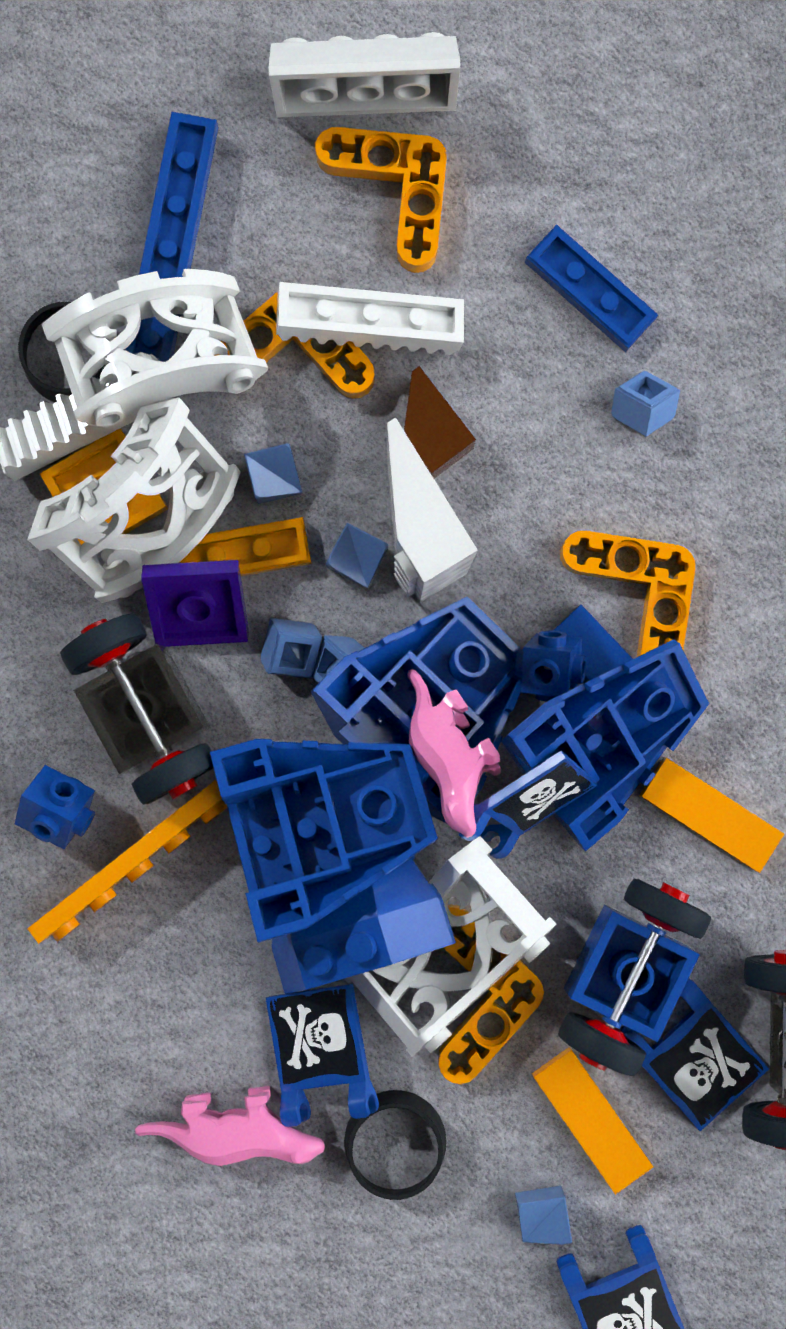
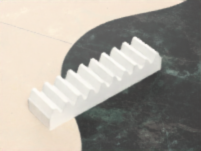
[276,282,464,355]
[0,352,174,481]

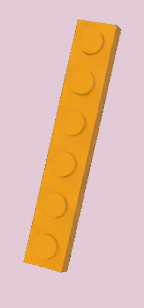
[27,779,228,944]

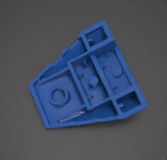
[311,596,522,824]
[501,639,709,852]
[210,739,438,943]
[272,856,456,994]

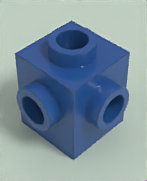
[515,630,587,702]
[14,765,95,850]

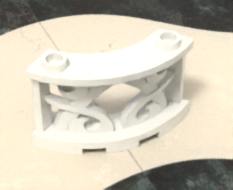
[42,269,268,428]
[27,397,241,603]
[345,836,557,1057]

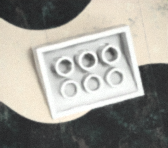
[387,418,478,602]

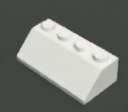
[269,32,460,118]

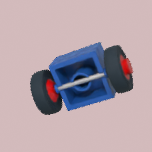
[558,878,711,1076]

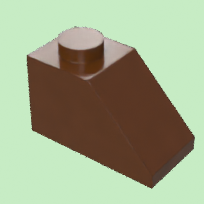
[404,366,476,479]

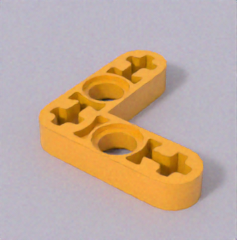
[315,127,447,273]
[214,291,375,399]
[560,531,696,657]
[438,904,544,1084]

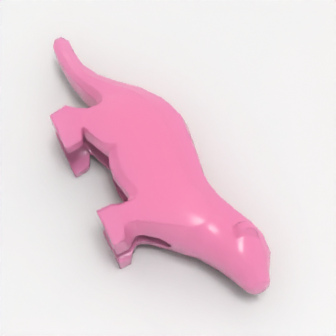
[407,669,501,838]
[135,1086,325,1166]

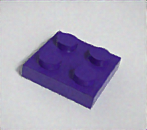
[141,560,249,647]

